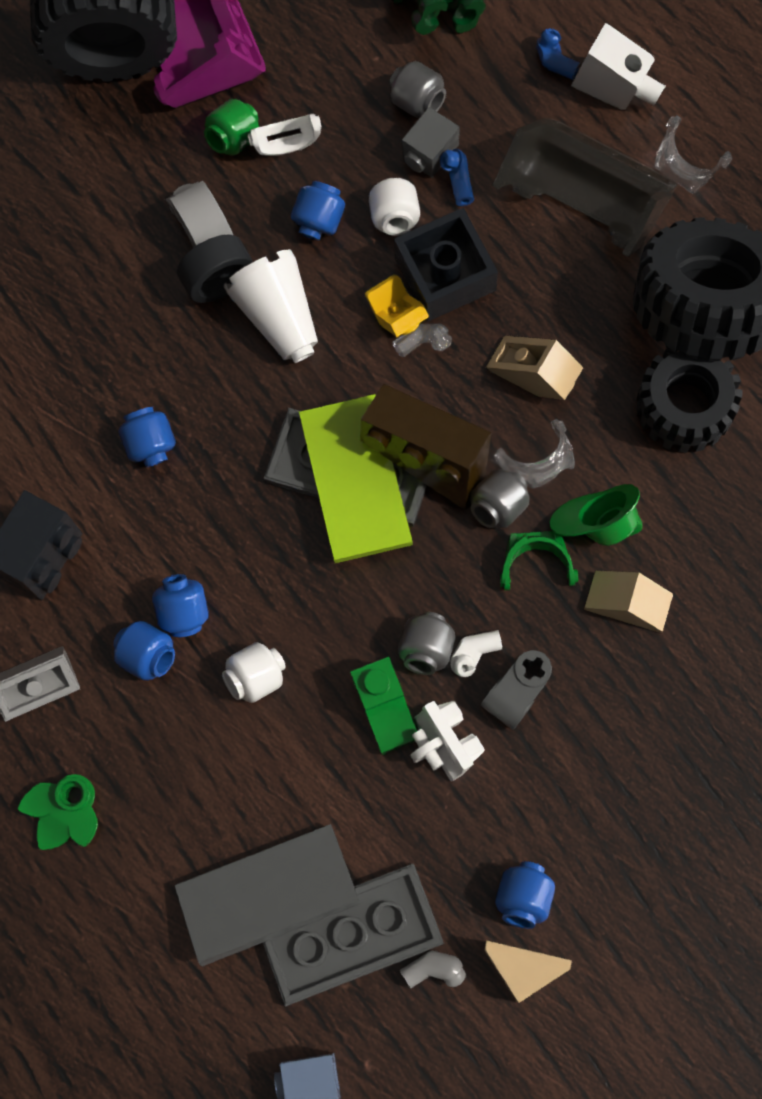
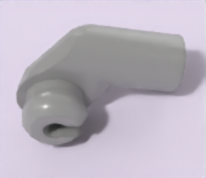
[400,951,466,988]

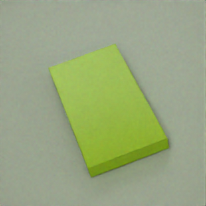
[299,394,413,564]

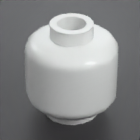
[369,178,420,236]
[222,642,285,703]

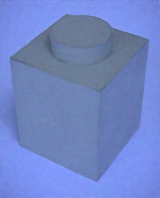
[274,1053,341,1099]

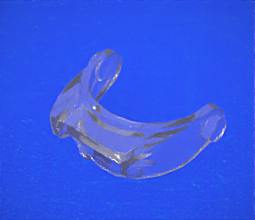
[654,115,733,194]
[494,419,575,489]

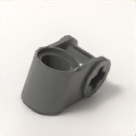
[480,650,552,730]

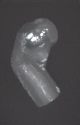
[392,323,452,357]

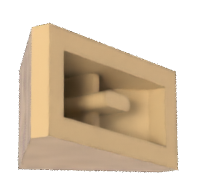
[584,571,673,633]
[484,941,572,1003]

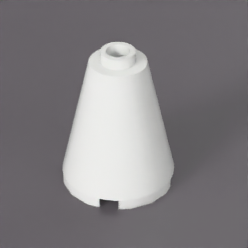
[224,250,318,363]

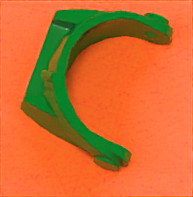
[500,531,578,590]

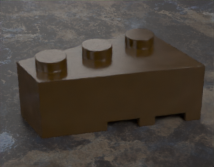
[360,384,492,510]

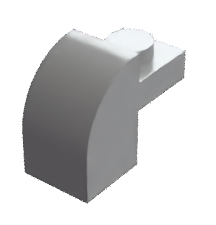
[165,181,233,248]

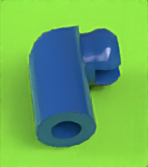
[536,28,580,80]
[440,149,474,206]

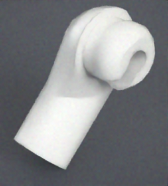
[451,630,502,677]

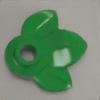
[18,774,98,850]

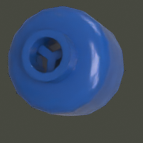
[291,181,345,241]
[118,407,176,468]
[152,574,209,637]
[114,621,175,681]
[495,861,555,929]

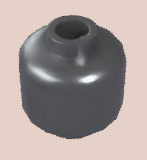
[390,61,446,118]
[470,469,530,528]
[398,612,455,675]

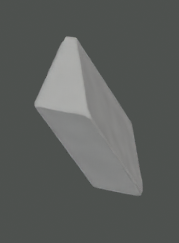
[0,646,80,722]

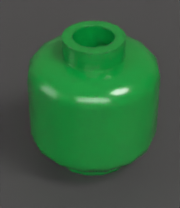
[204,99,259,156]

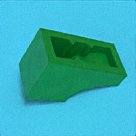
[350,657,417,755]

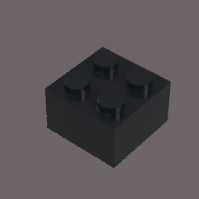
[394,207,498,322]
[0,490,83,601]

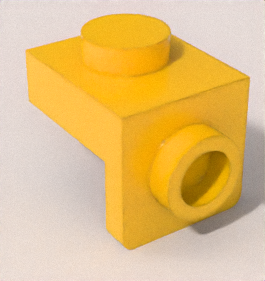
[365,274,429,337]

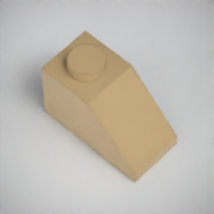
[486,336,583,400]

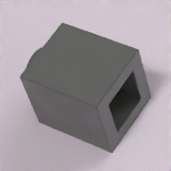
[402,107,459,178]

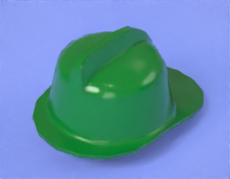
[550,484,643,546]

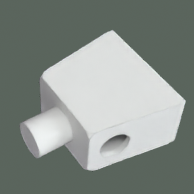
[571,23,665,110]

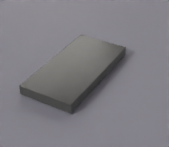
[264,408,427,527]
[175,824,361,967]
[263,863,444,1006]

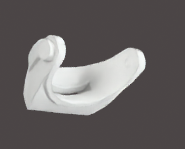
[248,114,322,156]

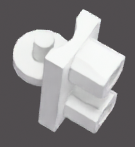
[410,701,484,782]

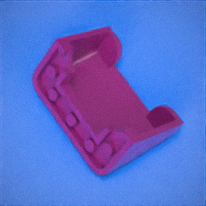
[153,0,266,108]

